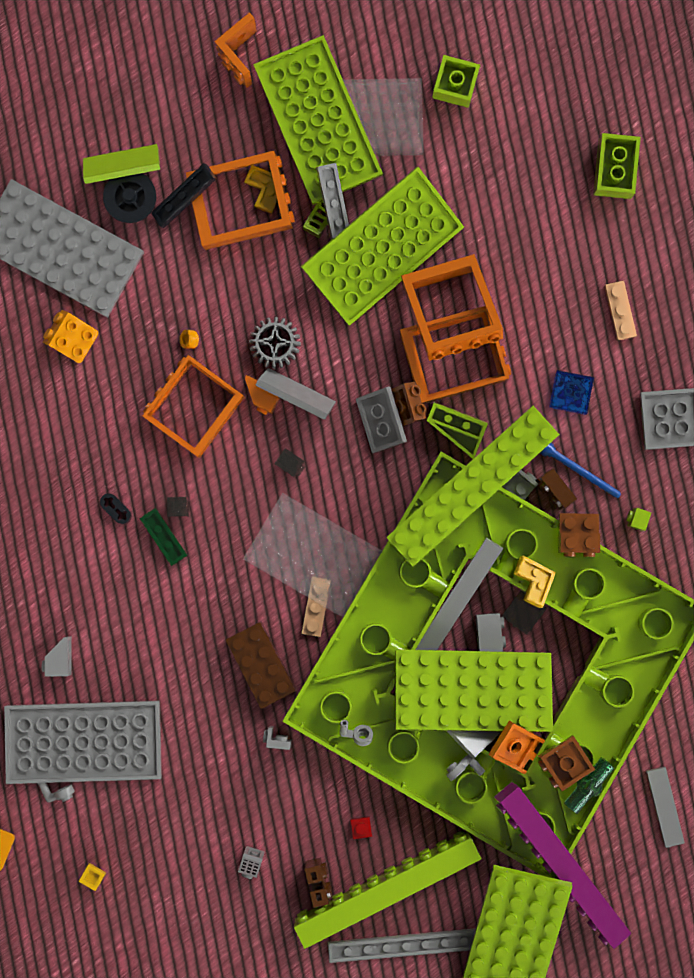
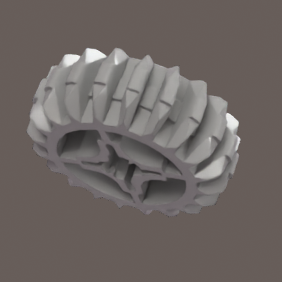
[249,317,301,369]

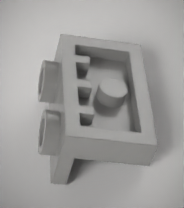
[502,470,538,500]
[263,726,292,750]

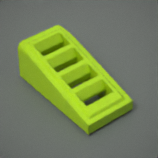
[303,201,328,239]

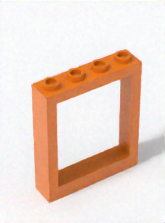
[186,151,295,250]
[401,254,503,361]
[399,306,511,404]

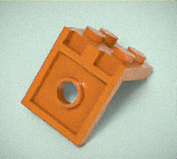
[214,12,257,88]
[489,720,545,774]

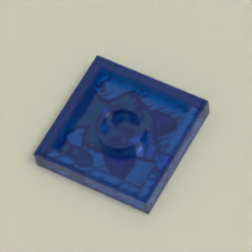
[549,370,594,415]

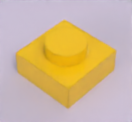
[79,863,106,891]

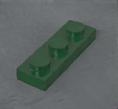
[139,508,188,566]

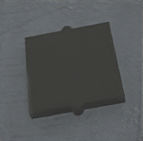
[502,590,547,635]

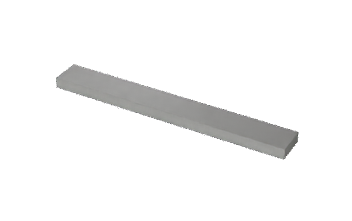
[416,537,503,650]
[328,928,476,963]

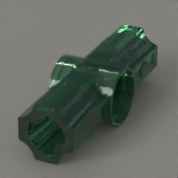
[564,757,615,814]

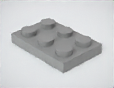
[356,387,407,453]

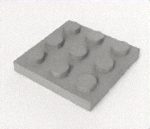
[640,388,694,450]

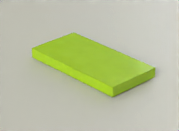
[83,144,160,184]

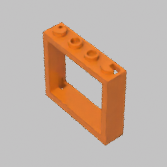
[142,355,245,458]

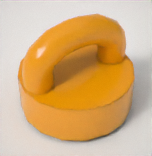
[179,329,199,349]

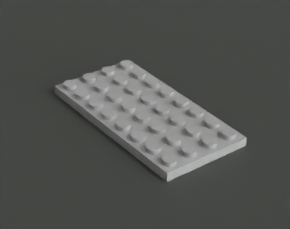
[0,179,144,318]
[4,700,162,784]

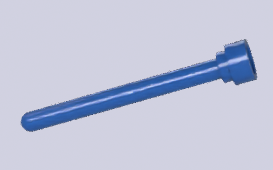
[540,443,621,498]

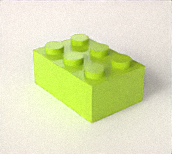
[593,133,641,199]

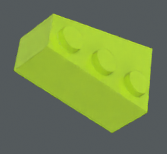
[427,402,488,459]

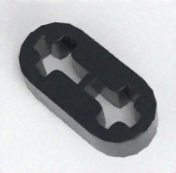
[100,493,132,524]

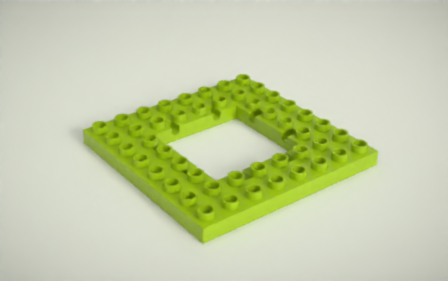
[282,452,694,878]

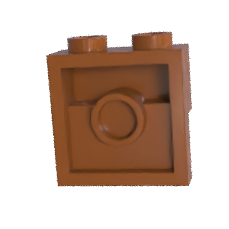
[391,381,426,426]
[558,513,600,557]
[538,735,595,791]

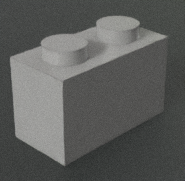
[475,613,506,652]

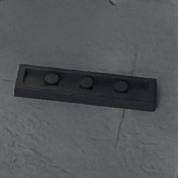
[151,163,217,228]

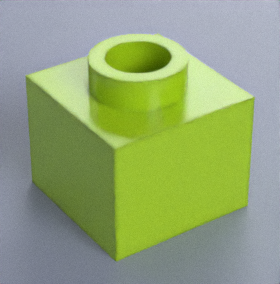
[626,508,651,531]

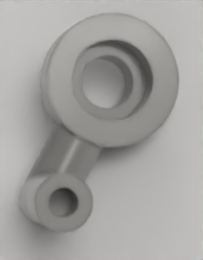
[339,720,373,746]
[446,755,485,781]
[38,783,75,802]

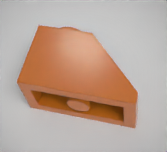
[245,375,280,415]

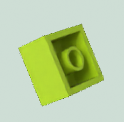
[432,55,480,108]

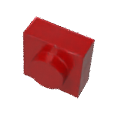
[351,816,372,839]

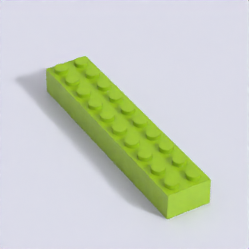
[386,406,560,567]
[294,830,481,949]

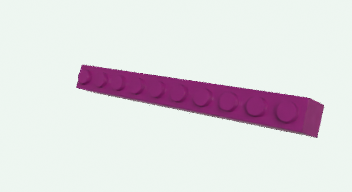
[494,782,632,949]

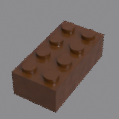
[226,621,296,709]

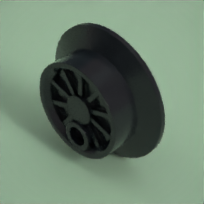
[103,173,157,223]

